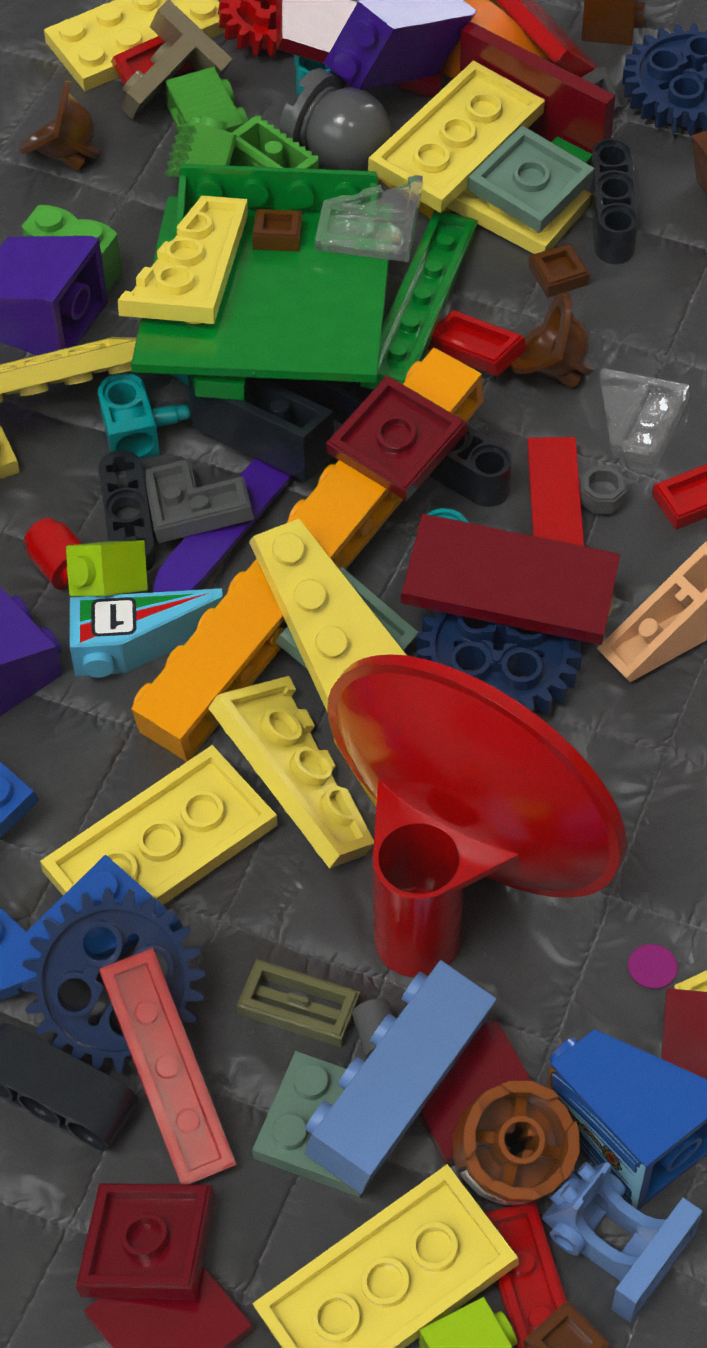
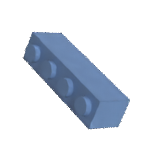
[304,960,497,1195]

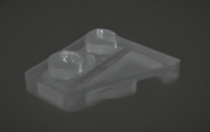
[315,175,423,262]
[600,368,690,466]

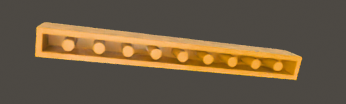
[131,347,484,762]

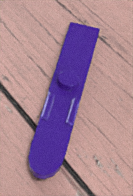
[153,457,294,592]

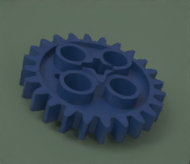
[622,23,707,136]
[417,610,582,715]
[21,887,205,1073]

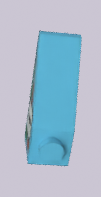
[70,588,223,678]

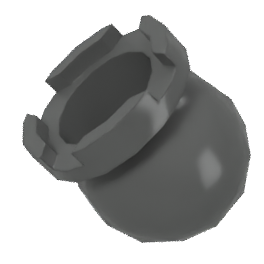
[279,68,391,171]

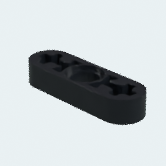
[99,450,156,571]

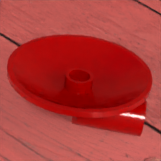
[327,654,627,978]

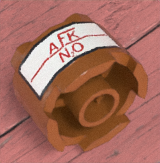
[452,1081,580,1205]

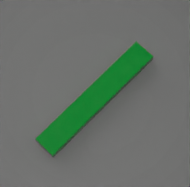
[361,210,478,390]

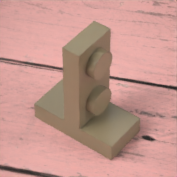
[119,0,233,119]

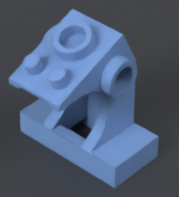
[542,1162,703,1324]

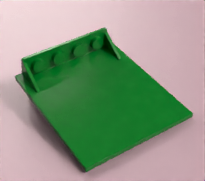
[131,164,394,383]

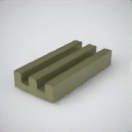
[237,959,360,1048]

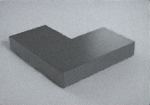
[143,459,254,544]

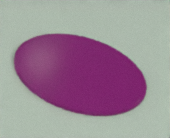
[628,944,678,989]

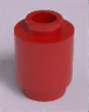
[24,518,83,590]

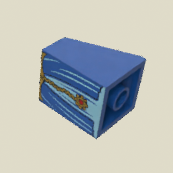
[547,1029,707,1210]

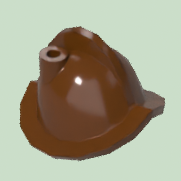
[19,81,101,171]
[509,292,595,388]

